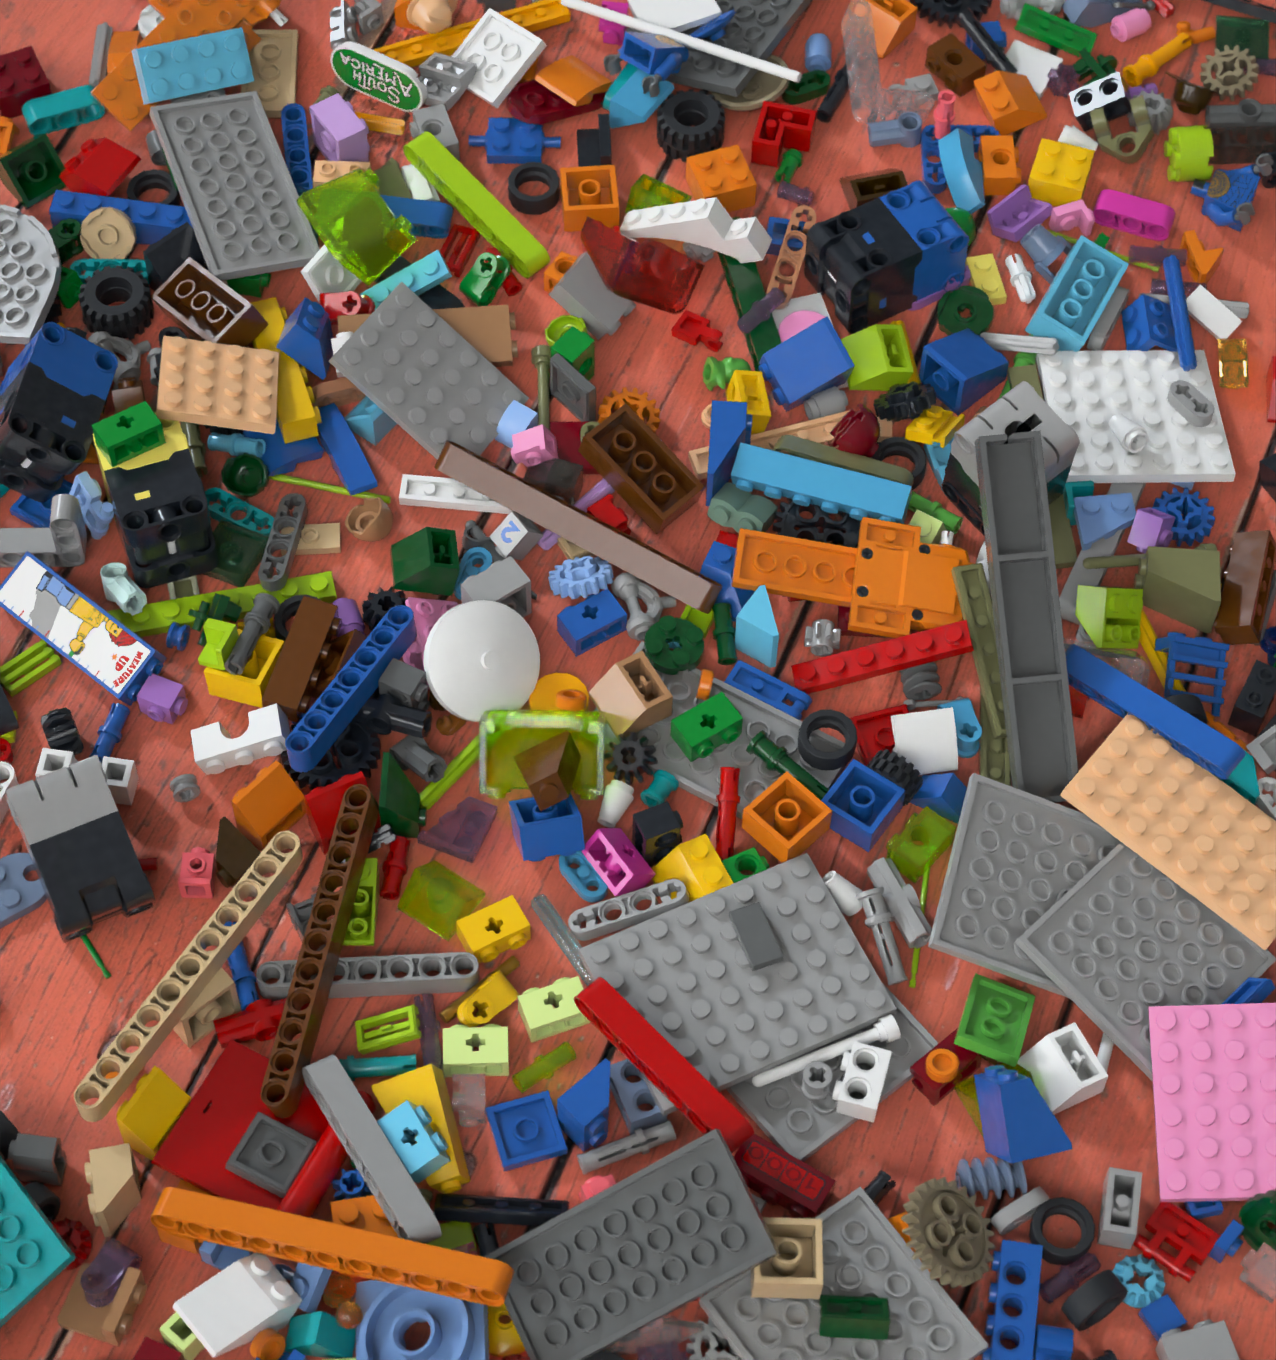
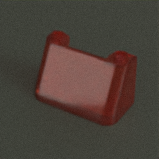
[581,217,705,314]

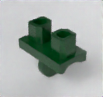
[1070,48,1118,86]
[188,593,242,647]

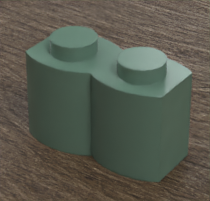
[707,482,778,533]

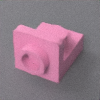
[1049,199,1095,237]

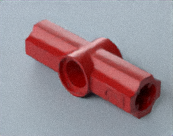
[213,997,310,1049]

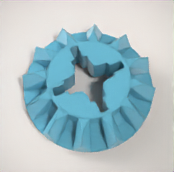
[1112,1254,1166,1308]

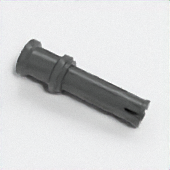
[224,593,280,675]

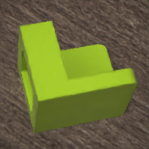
[198,618,239,671]

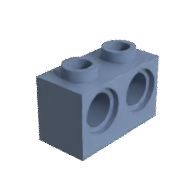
[610,1059,667,1135]

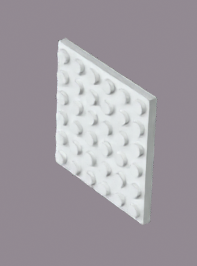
[1036,350,1236,483]

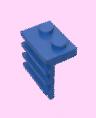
[1154,632,1230,717]

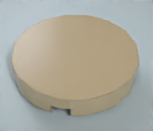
[80,207,137,259]

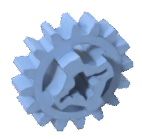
[548,555,614,599]

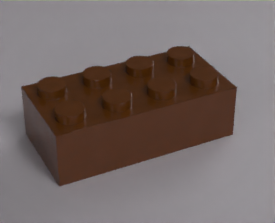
[151,257,268,347]
[578,403,705,534]

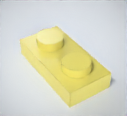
[965,253,1007,305]

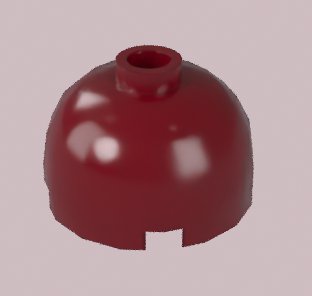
[824,403,880,458]

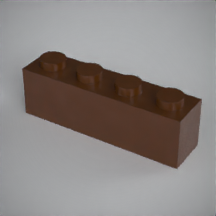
[1214,530,1276,645]
[262,596,342,723]

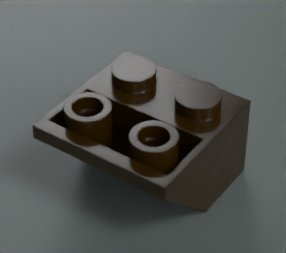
[840,168,908,210]

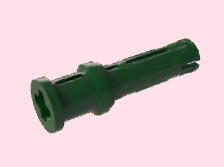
[746,730,829,800]

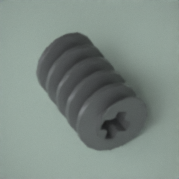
[899,661,942,701]

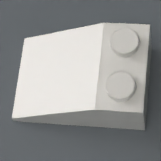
[172,1253,303,1358]

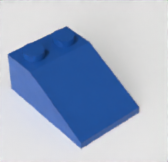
[706,400,752,506]

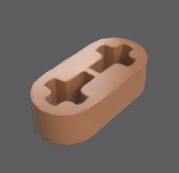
[312,377,366,408]

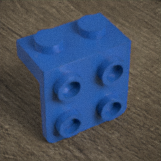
[1121,294,1178,352]

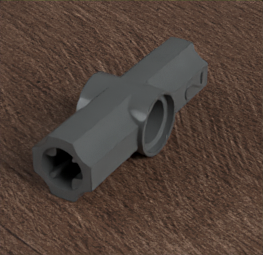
[1205,98,1276,135]

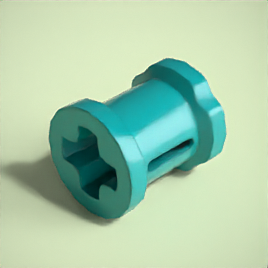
[640,770,679,808]

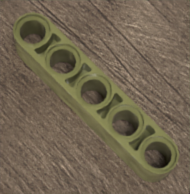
[773,435,914,486]

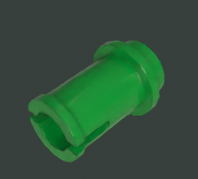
[774,149,803,185]

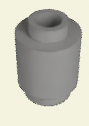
[804,386,848,420]

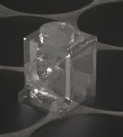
[452,1074,486,1127]

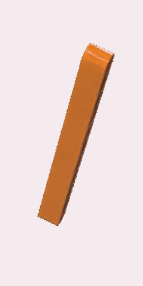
[150,1187,514,1307]

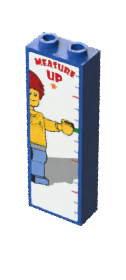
[0,551,167,706]

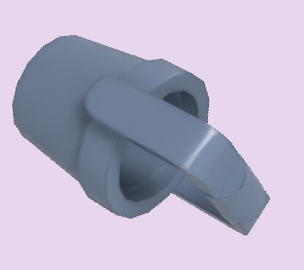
[1020,224,1073,285]

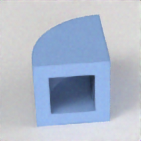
[495,400,538,449]

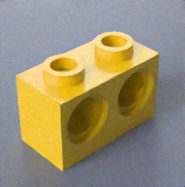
[725,370,771,435]

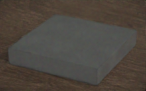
[550,353,596,421]
[225,1112,317,1198]

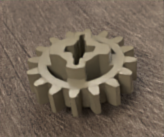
[1200,45,1259,101]

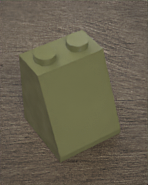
[1134,546,1221,633]

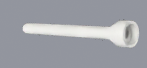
[752,1014,901,1087]

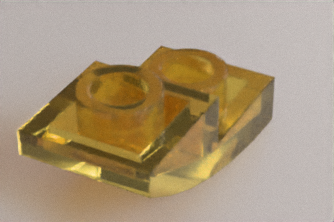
[1217,339,1249,389]

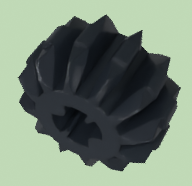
[362,586,407,632]
[40,707,84,757]
[604,732,658,785]

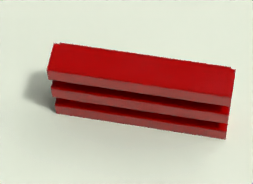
[440,223,480,278]

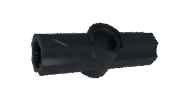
[352,694,433,738]

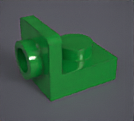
[56,266,83,309]

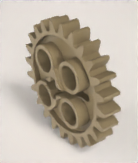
[901,1177,995,1288]

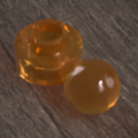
[322,1274,363,1329]

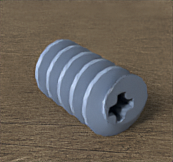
[955,1157,1027,1200]

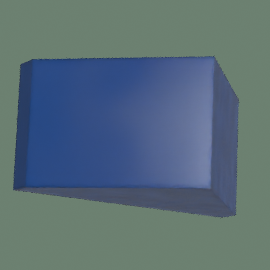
[909,773,967,824]

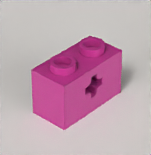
[581,828,655,896]

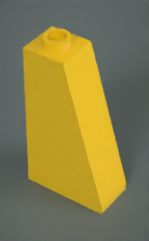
[371,1064,471,1194]

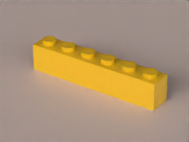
[251,297,322,444]

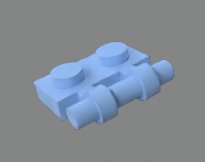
[69,471,114,540]

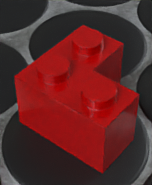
[751,101,817,168]

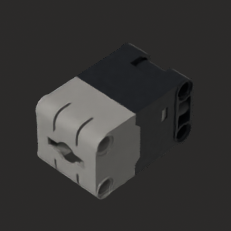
[942,381,1080,536]
[5,755,155,943]

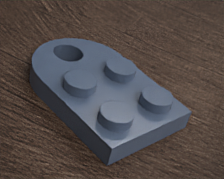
[0,853,47,929]

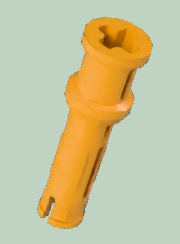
[1122,33,1192,87]

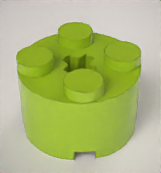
[1164,125,1214,182]

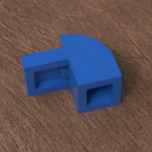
[1033,1324,1073,1360]

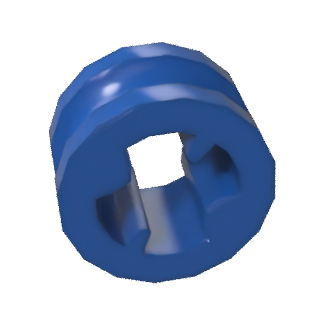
[166,622,190,651]

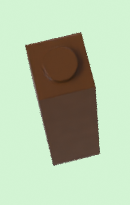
[513,730,581,811]

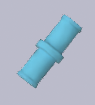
[207,432,266,457]

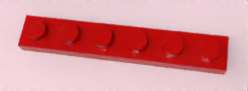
[791,620,974,694]

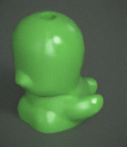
[703,357,751,391]

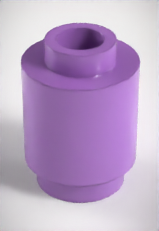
[332,598,365,637]

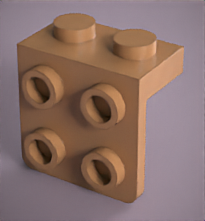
[57,1263,147,1347]

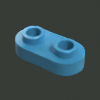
[453,547,493,600]
[559,851,608,903]

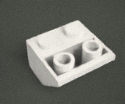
[1015,1022,1108,1115]

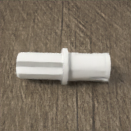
[1005,253,1036,304]

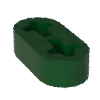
[782,70,831,105]

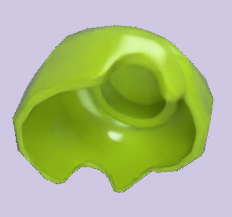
[545,315,588,347]

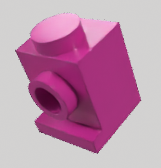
[599,1,629,45]

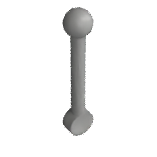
[903,696,964,710]

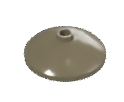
[711,54,789,111]

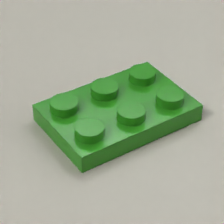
[954,973,1036,1067]

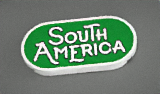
[330,41,427,112]

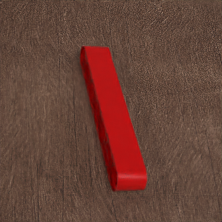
[574,977,754,1154]

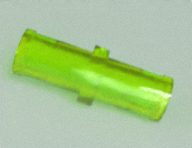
[512,1042,577,1093]

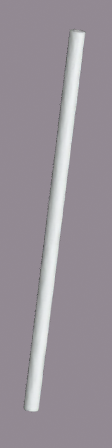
[561,0,802,83]

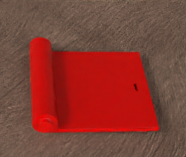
[152,1039,376,1218]

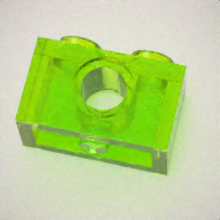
[886,806,956,884]

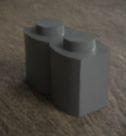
[8,1133,67,1186]

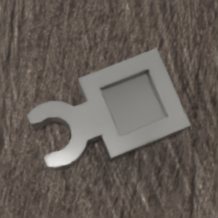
[888,73,939,107]

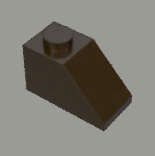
[216,816,261,888]

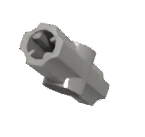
[867,857,932,949]

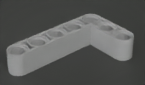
[0,494,87,568]

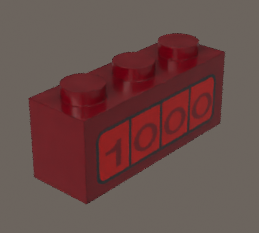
[733,1134,836,1219]

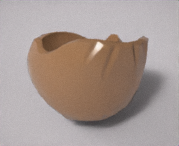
[345,497,393,542]

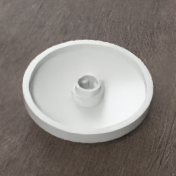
[423,600,540,722]

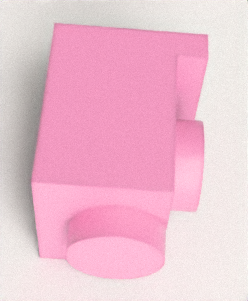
[511,424,559,468]

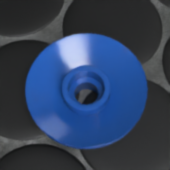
[689,9,736,42]

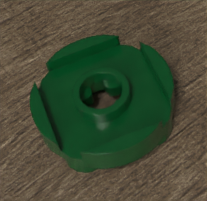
[937,286,994,336]
[644,615,704,675]
[1238,1190,1276,1256]

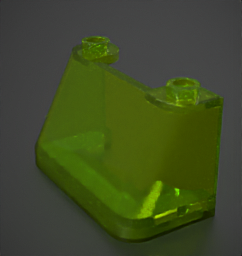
[296,167,417,286]
[479,710,607,800]

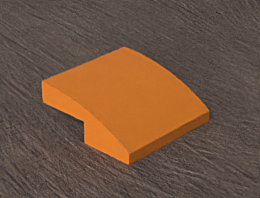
[534,55,612,106]

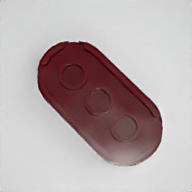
[507,80,606,124]

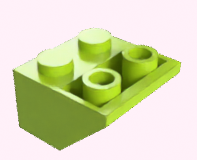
[840,324,914,391]
[1075,585,1143,649]

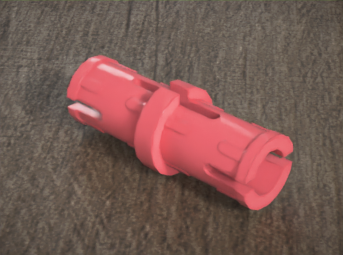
[933,90,956,140]

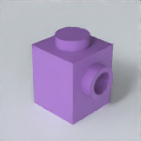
[1127,507,1175,554]
[137,673,188,725]

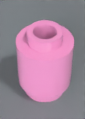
[1110,8,1151,42]

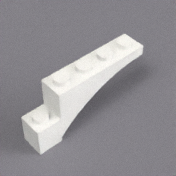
[620,197,772,264]

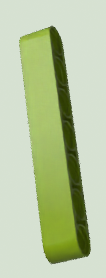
[403,131,550,279]

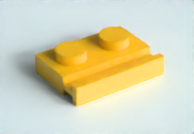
[905,406,965,448]

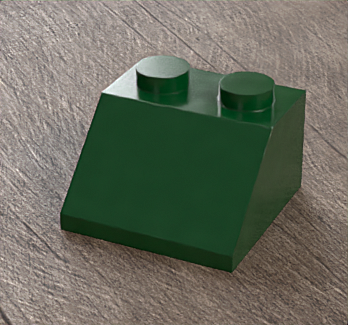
[0,133,66,209]

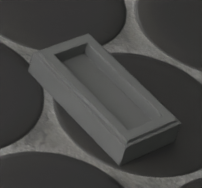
[729,902,783,971]

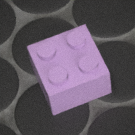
[310,93,371,162]

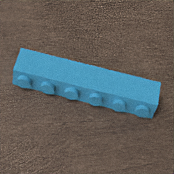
[731,442,912,524]

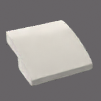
[891,707,958,775]

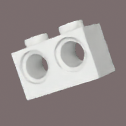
[832,1041,892,1123]

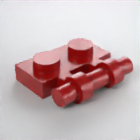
[1133,1202,1220,1283]

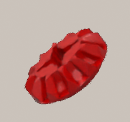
[51,1217,92,1271]

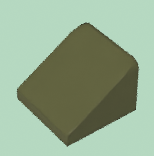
[167,575,200,600]

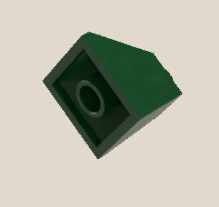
[379,752,427,838]

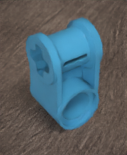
[937,697,982,758]

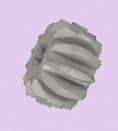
[1127,89,1173,135]

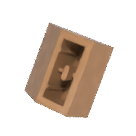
[589,651,673,741]

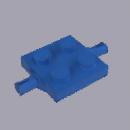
[469,117,561,164]

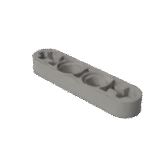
[568,879,689,941]

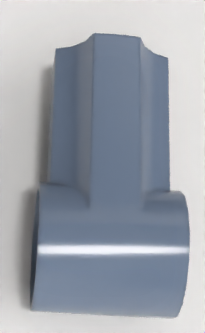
[868,112,922,148]

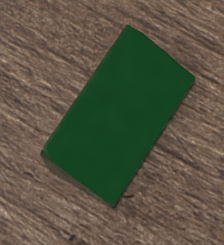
[819,1294,890,1340]

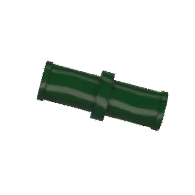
[712,603,737,665]

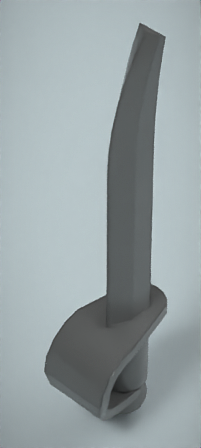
[462,520,537,600]

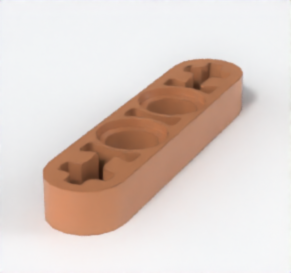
[766,205,816,310]

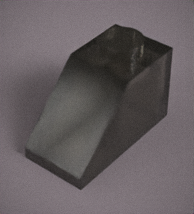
[523,458,583,505]

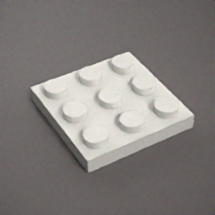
[451,8,547,108]

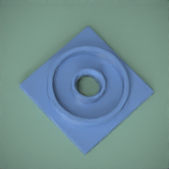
[355,1280,489,1360]

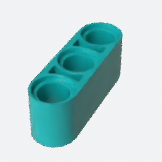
[22,85,105,135]

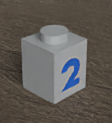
[490,511,544,560]

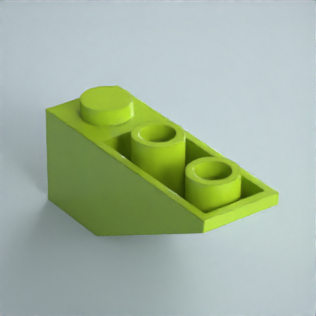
[342,858,380,946]

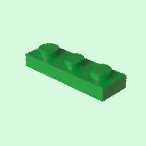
[1014,3,1098,58]

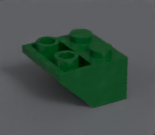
[390,527,460,596]

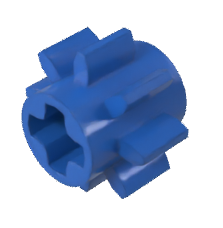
[332,1168,373,1201]

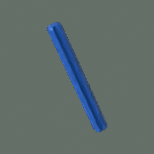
[1163,255,1197,372]

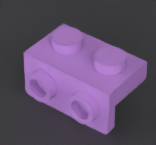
[987,184,1052,242]

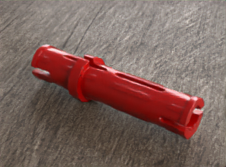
[715,767,741,861]

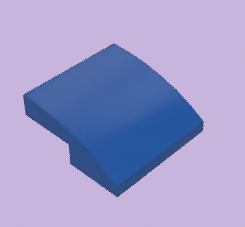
[242,418,324,477]

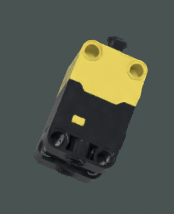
[93,413,219,588]

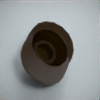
[1166,72,1219,115]

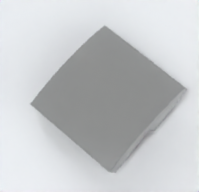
[418,52,477,111]

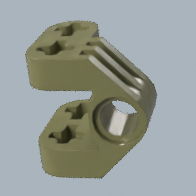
[1090,96,1154,164]

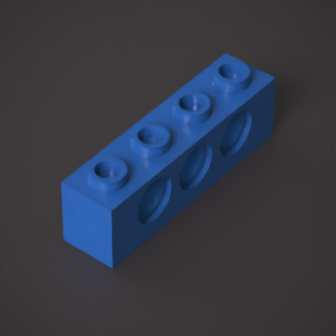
[982,1240,1043,1360]

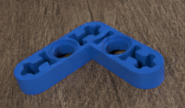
[920,125,1000,194]

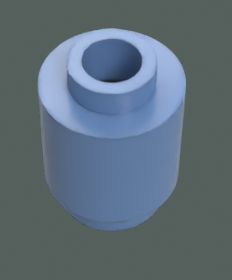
[805,33,832,72]

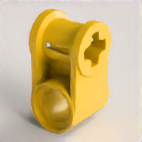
[457,970,520,1027]

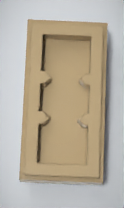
[281,523,341,556]

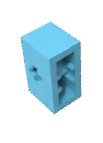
[377,1100,451,1183]

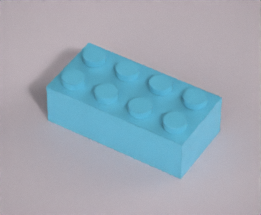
[131,27,254,105]
[1024,235,1129,352]

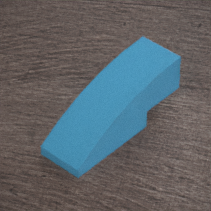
[938,128,985,214]

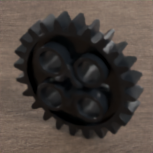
[909,0,992,28]
[773,498,861,548]
[281,717,381,791]

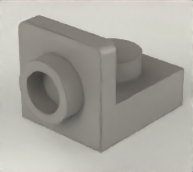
[354,0,384,35]

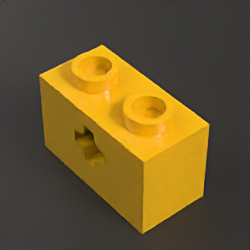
[456,895,531,964]

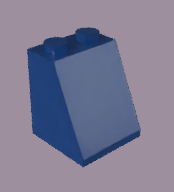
[759,316,855,412]
[919,328,1009,416]
[974,1065,1073,1163]

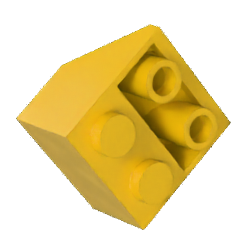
[116,1066,192,1160]

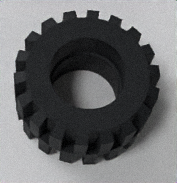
[657,89,725,162]
[79,265,154,340]

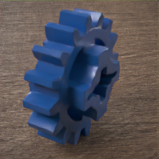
[1152,487,1215,547]

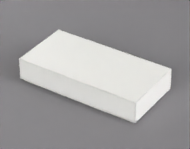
[1186,284,1242,344]

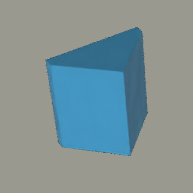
[609,68,675,129]

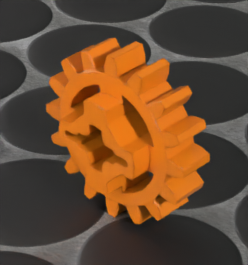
[598,387,661,433]

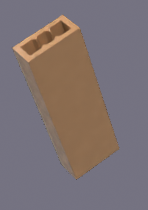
[337,304,518,367]

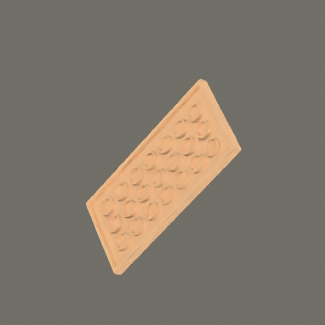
[1060,714,1276,950]

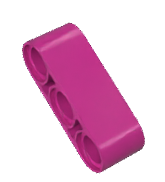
[1093,189,1176,241]

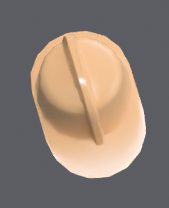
[407,0,457,33]

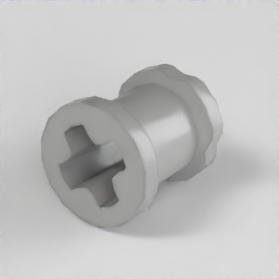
[801,1061,832,1101]

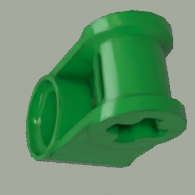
[459,252,511,306]

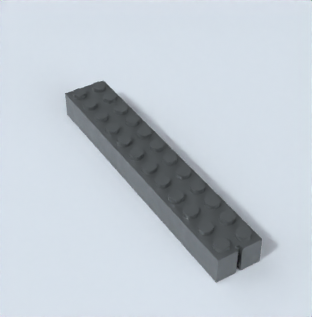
[974,431,1078,803]

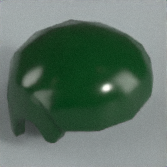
[221,453,269,498]

